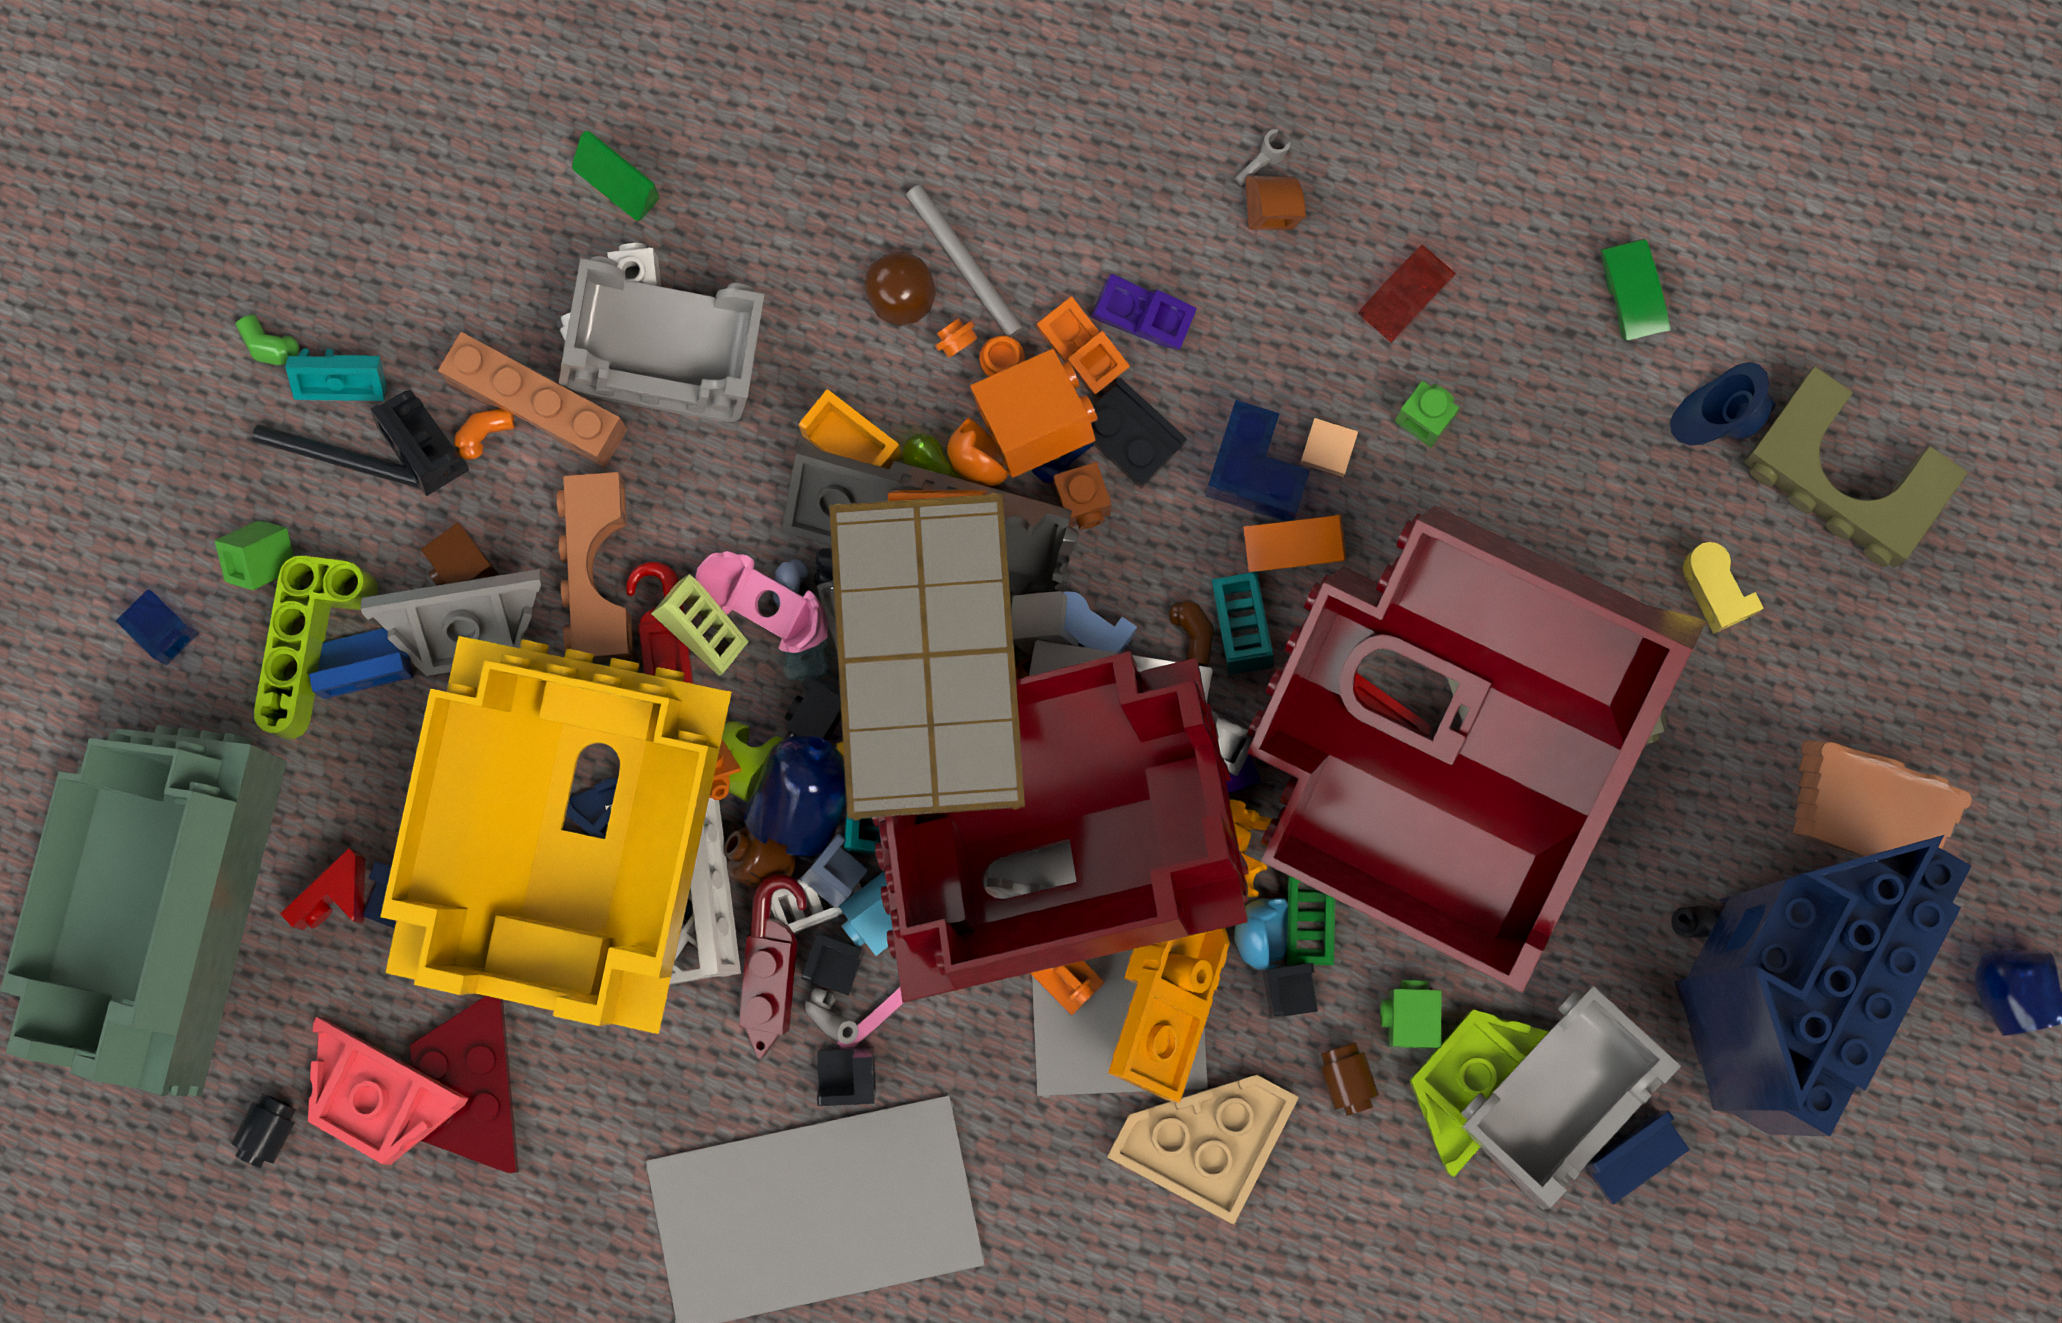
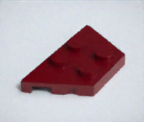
[410,996,519,1173]

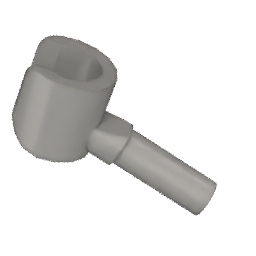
[1234,129,1291,186]

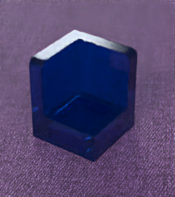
[116,590,199,666]

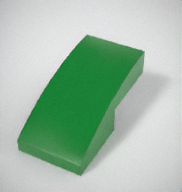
[1600,238,1671,341]

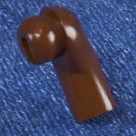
[1169,600,1214,667]

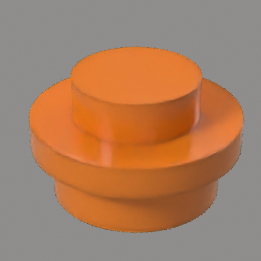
[935,318,978,358]
[979,336,1025,377]

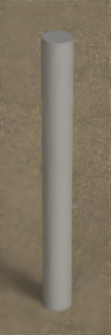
[906,185,1023,338]

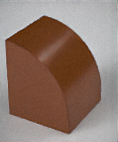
[1245,175,1306,230]

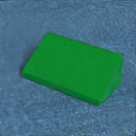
[572,130,659,221]

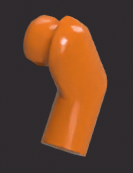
[454,408,515,460]

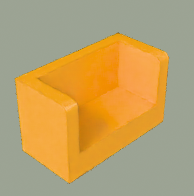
[799,389,902,469]

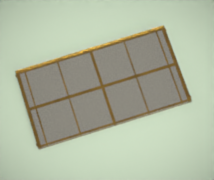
[829,493,1025,821]

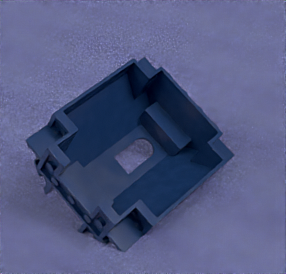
[1674,835,1972,1137]

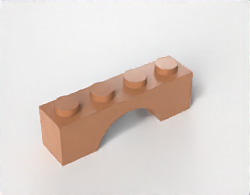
[438,332,627,468]
[557,472,634,663]

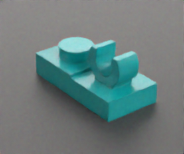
[285,349,387,401]

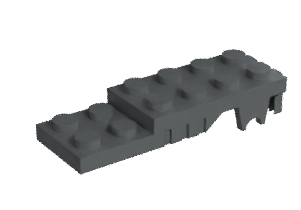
[782,445,1079,603]

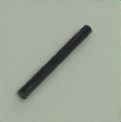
[252,424,421,489]

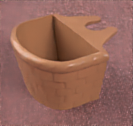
[1792,740,1972,858]

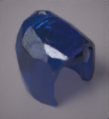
[1975,950,2062,1036]

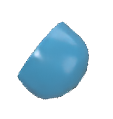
[1234,898,1288,970]

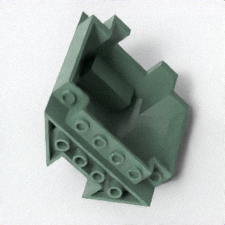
[0,725,287,1096]

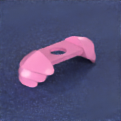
[695,551,828,653]

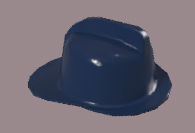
[1670,362,1776,446]

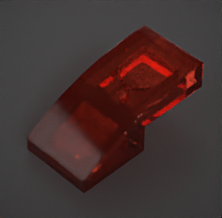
[1358,244,1456,343]

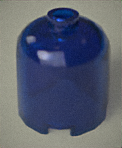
[743,736,847,856]

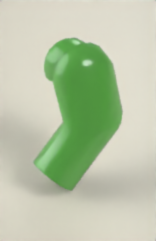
[235,315,299,366]

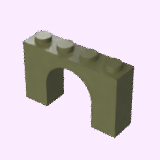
[1743,366,1968,568]

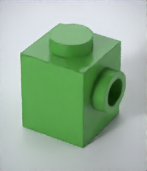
[1380,980,1442,1049]

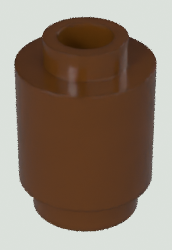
[1320,1042,1379,1116]

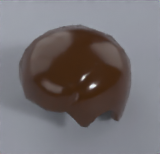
[864,251,936,326]

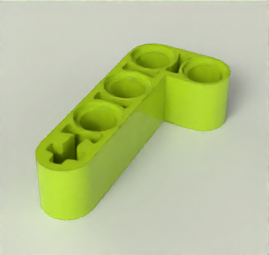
[254,556,378,740]

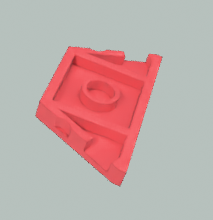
[308,1017,468,1165]

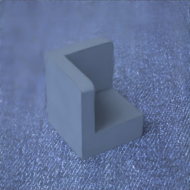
[800,834,868,908]

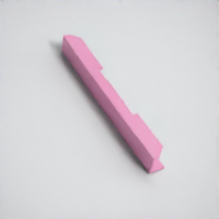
[838,987,905,1048]

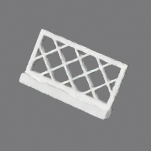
[605,798,741,985]

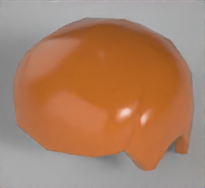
[947,418,1010,487]

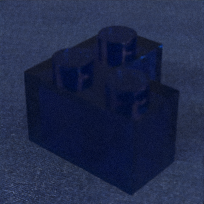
[1205,400,1310,521]

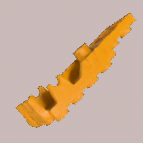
[1108,800,1272,1103]

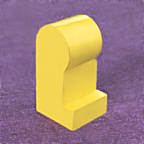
[1683,542,1764,634]

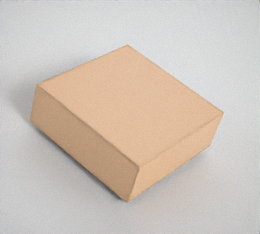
[1300,418,1358,477]

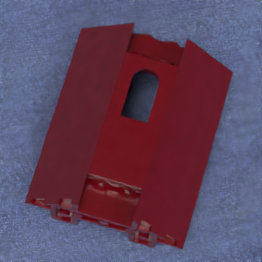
[872,651,1248,1003]

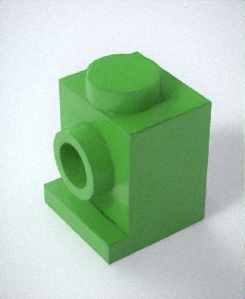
[1394,381,1460,448]

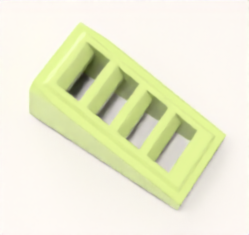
[651,574,749,676]

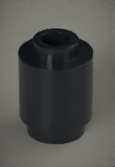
[231,1093,297,1168]

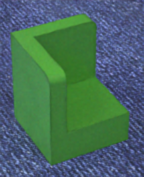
[214,521,294,590]

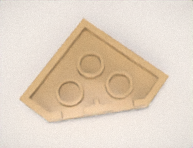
[1107,1075,1299,1225]

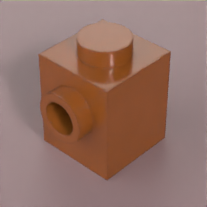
[1053,462,1112,530]

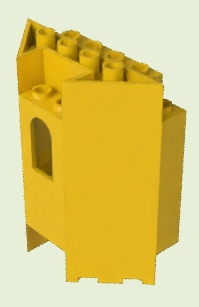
[381,636,732,1034]

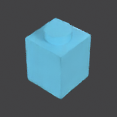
[839,872,893,956]

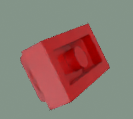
[280,848,366,930]

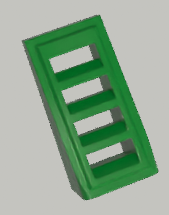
[1287,875,1335,965]

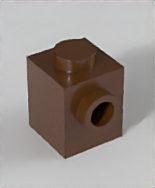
[421,522,498,586]

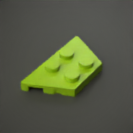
[1409,1010,1549,1178]

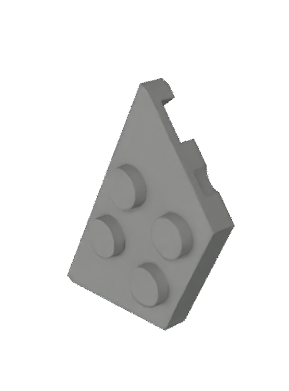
[361,569,541,676]

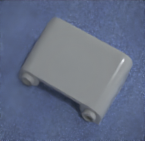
[559,256,765,422]
[1461,986,1681,1210]

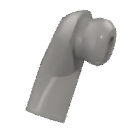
[805,987,859,1044]

